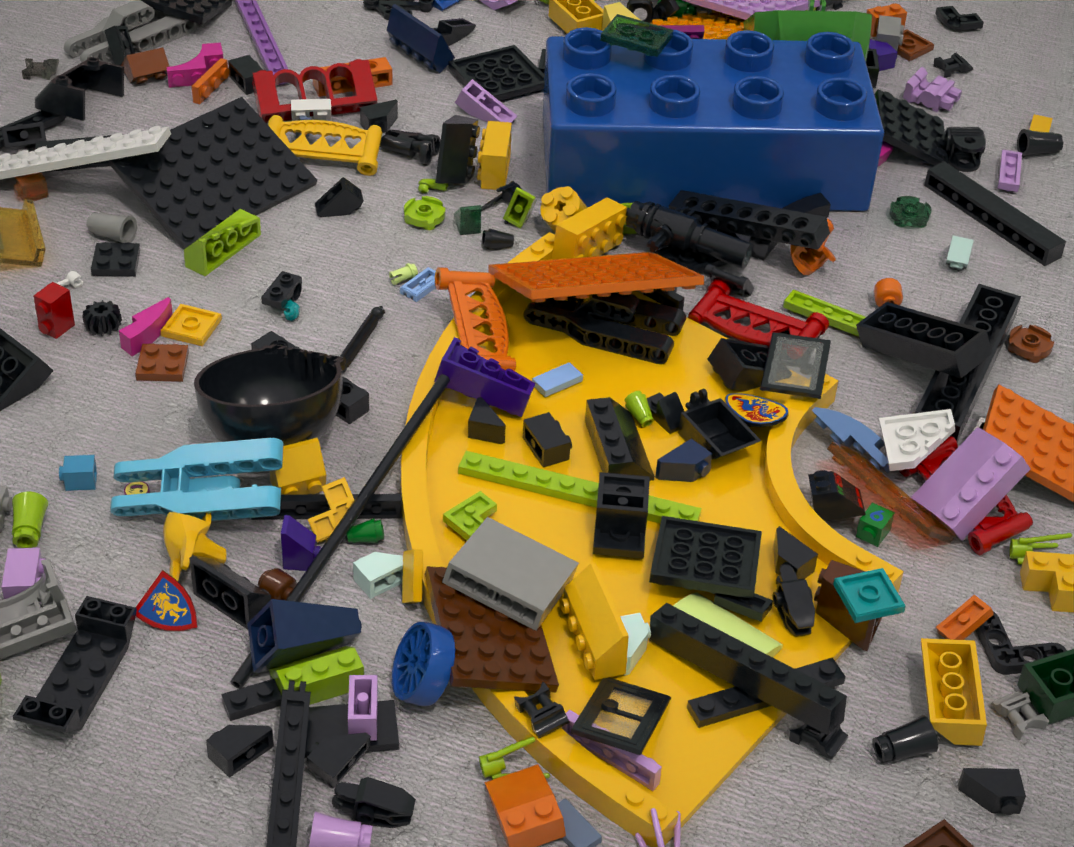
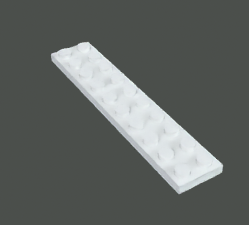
[0,126,171,179]

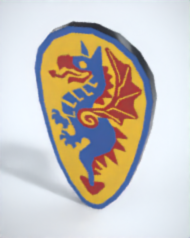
[726,393,789,427]

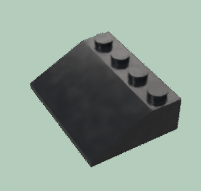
[0,328,54,411]

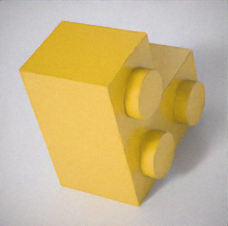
[1020,551,1074,613]

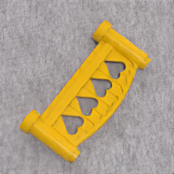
[268,115,382,176]

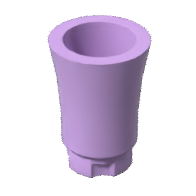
[309,812,373,847]

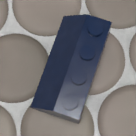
[386,4,455,73]

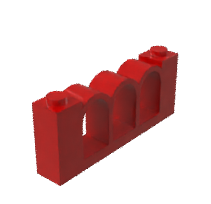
[252,59,378,123]

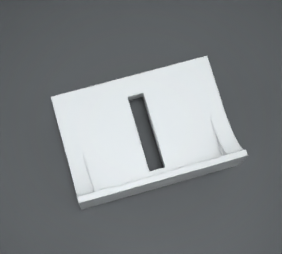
[291,99,331,121]

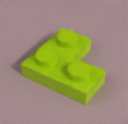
[443,491,497,540]

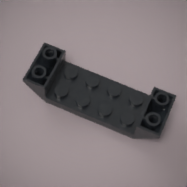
[13,596,137,733]

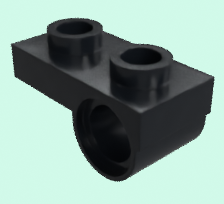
[261,271,302,310]

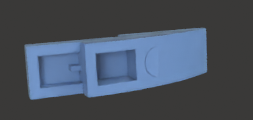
[812,407,890,474]

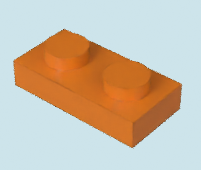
[936,595,994,640]

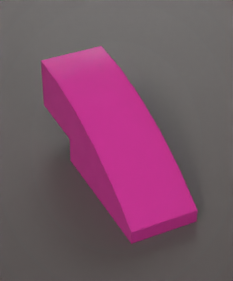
[119,297,173,356]

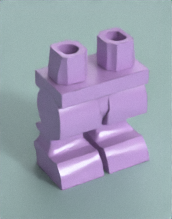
[903,66,962,112]

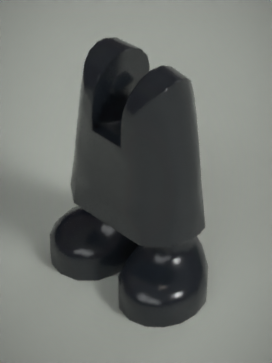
[380,130,441,165]

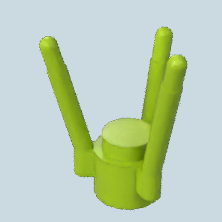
[1009,533,1072,565]
[479,737,550,780]

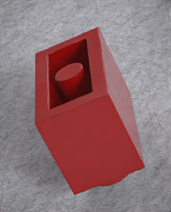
[33,282,75,339]

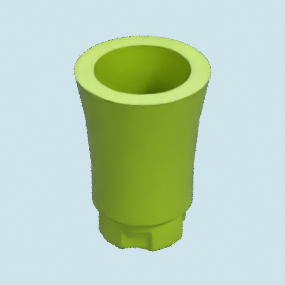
[12,491,48,548]

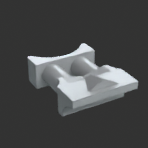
[991,691,1049,740]

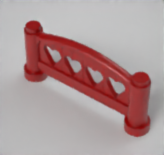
[688,279,829,360]
[899,436,1033,555]

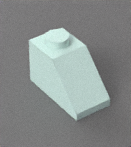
[946,235,974,270]
[353,552,403,599]
[620,613,651,675]

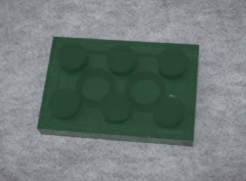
[600,14,673,57]

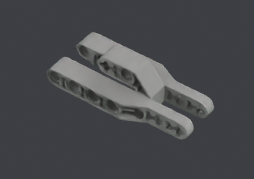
[64,0,198,63]

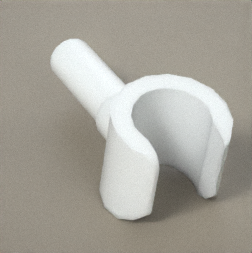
[57,271,83,288]

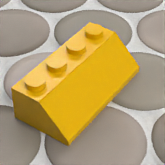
[560,563,629,680]
[921,638,987,746]

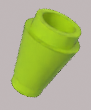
[625,391,654,427]

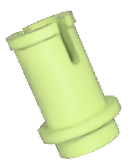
[389,263,418,285]

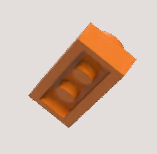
[192,58,230,104]

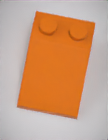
[484,764,566,847]

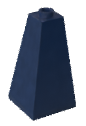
[247,599,362,673]

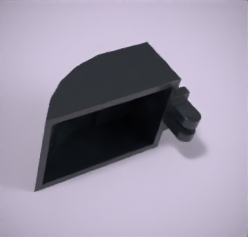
[678,389,761,459]

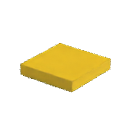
[161,304,222,347]

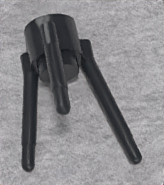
[479,181,521,224]

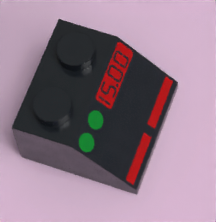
[808,470,866,521]

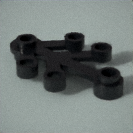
[363,0,433,20]

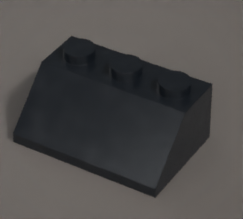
[435,115,480,184]
[189,555,271,630]

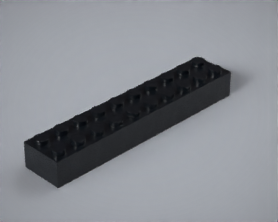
[914,284,1021,443]

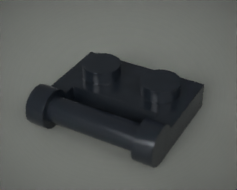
[704,263,754,296]

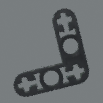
[975,611,1067,675]

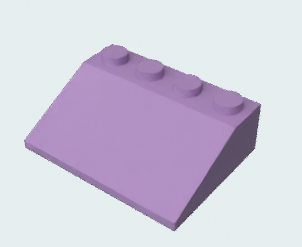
[911,427,1031,541]

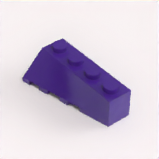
[434,337,535,417]

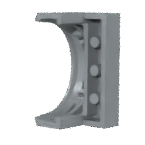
[0,560,77,660]

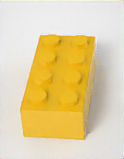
[551,197,627,260]

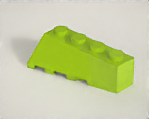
[184,209,261,276]

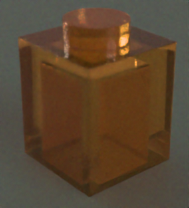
[13,172,49,204]

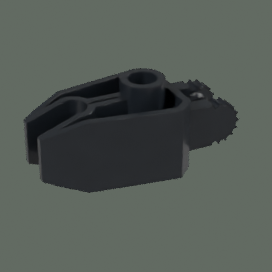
[772,564,815,636]
[332,777,416,828]

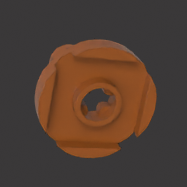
[1007,325,1054,363]

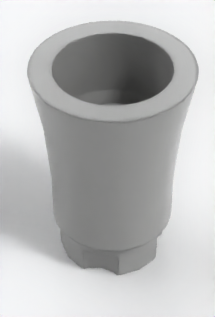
[87,212,137,243]

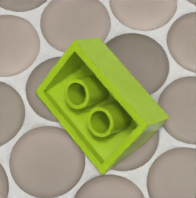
[269,646,364,705]

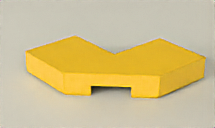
[307,477,354,544]

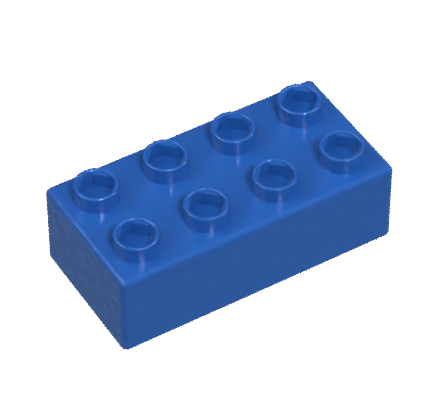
[543,27,884,211]

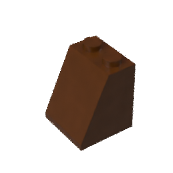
[814,560,891,652]

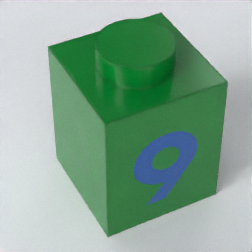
[856,502,895,547]

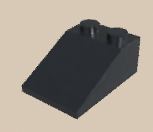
[707,338,792,391]

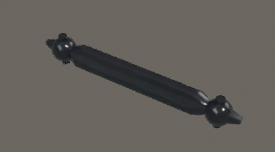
[340,306,385,373]

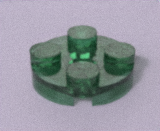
[889,196,932,228]

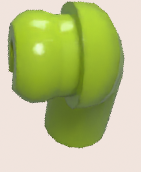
[418,179,448,193]

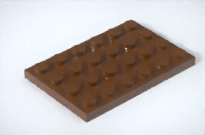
[425,566,559,693]

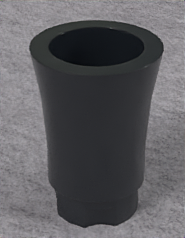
[1017,129,1064,156]
[872,715,938,763]

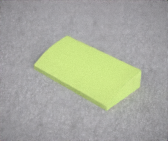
[673,592,783,657]

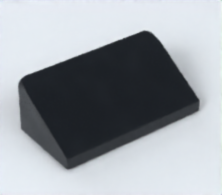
[105,26,135,66]

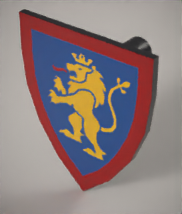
[136,570,198,631]

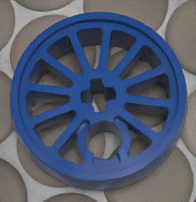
[392,622,455,706]

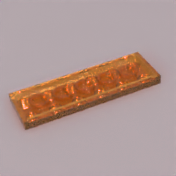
[827,441,956,543]

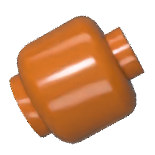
[874,278,903,307]

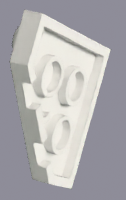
[879,409,955,471]

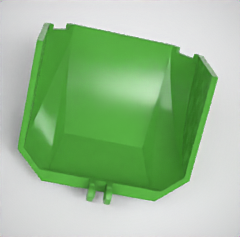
[744,0,872,61]

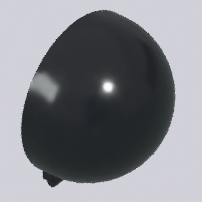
[194,344,346,446]

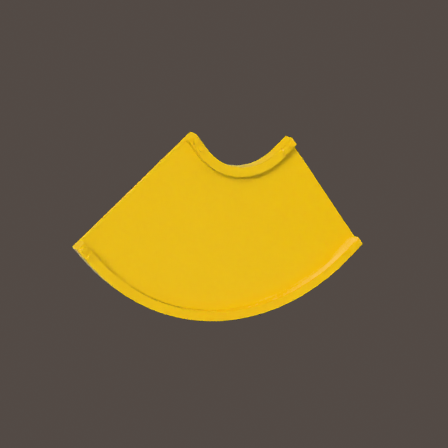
[401,232,904,847]

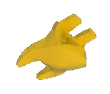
[163,512,227,581]

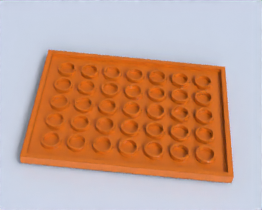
[488,252,704,302]

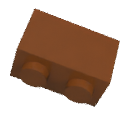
[121,47,170,84]

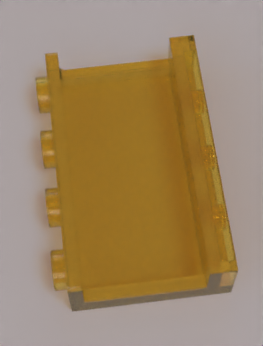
[0,199,46,267]

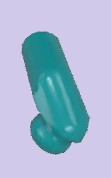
[283,300,300,321]

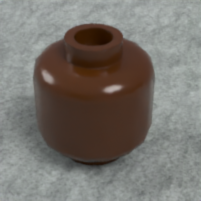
[258,568,297,601]

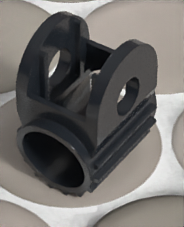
[944,127,986,172]

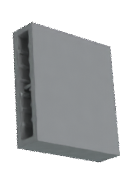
[442,517,579,631]

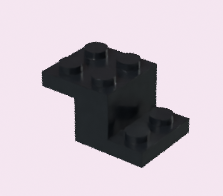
[593,472,650,559]

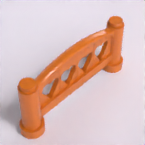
[435,267,516,371]

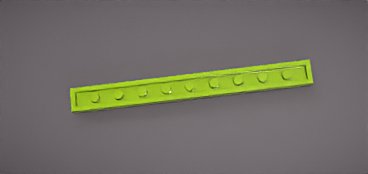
[458,451,702,523]

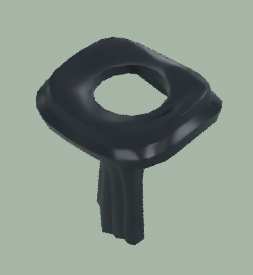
[627,0,654,23]

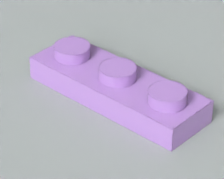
[998,149,1022,192]

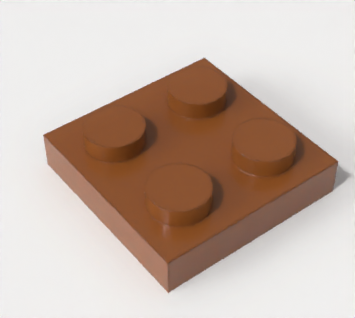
[135,343,189,382]

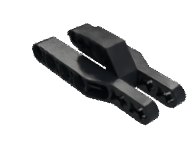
[523,292,686,364]

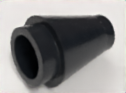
[482,228,514,250]

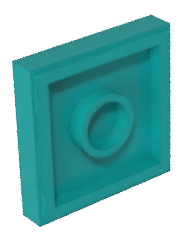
[833,568,906,623]

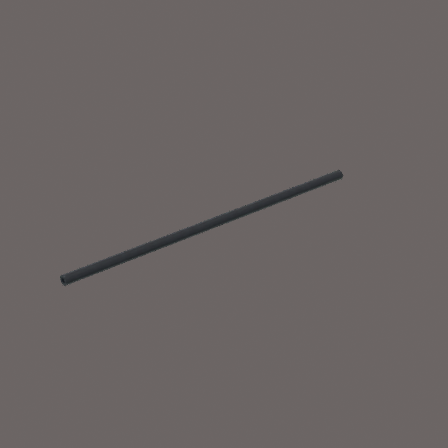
[231,374,450,689]

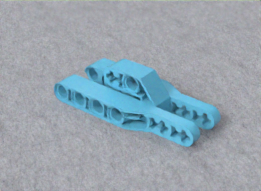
[110,438,284,521]

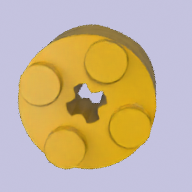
[540,186,587,232]

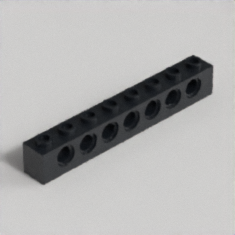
[669,190,830,250]

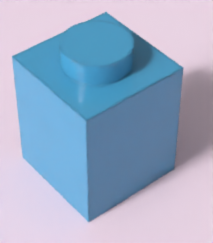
[59,455,97,491]

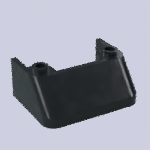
[34,57,124,121]

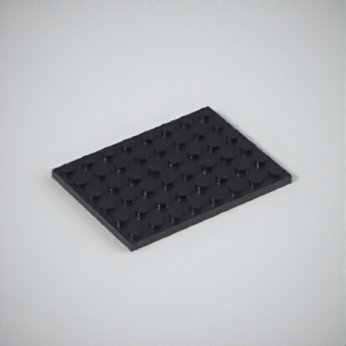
[108,97,317,250]

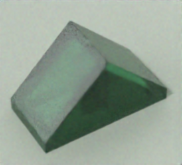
[454,205,481,235]

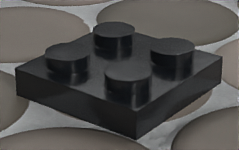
[91,242,140,277]

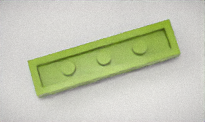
[783,289,866,336]

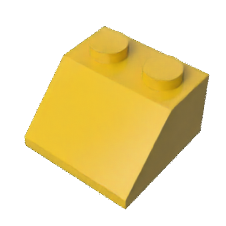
[270,438,326,495]

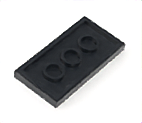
[305,700,399,758]

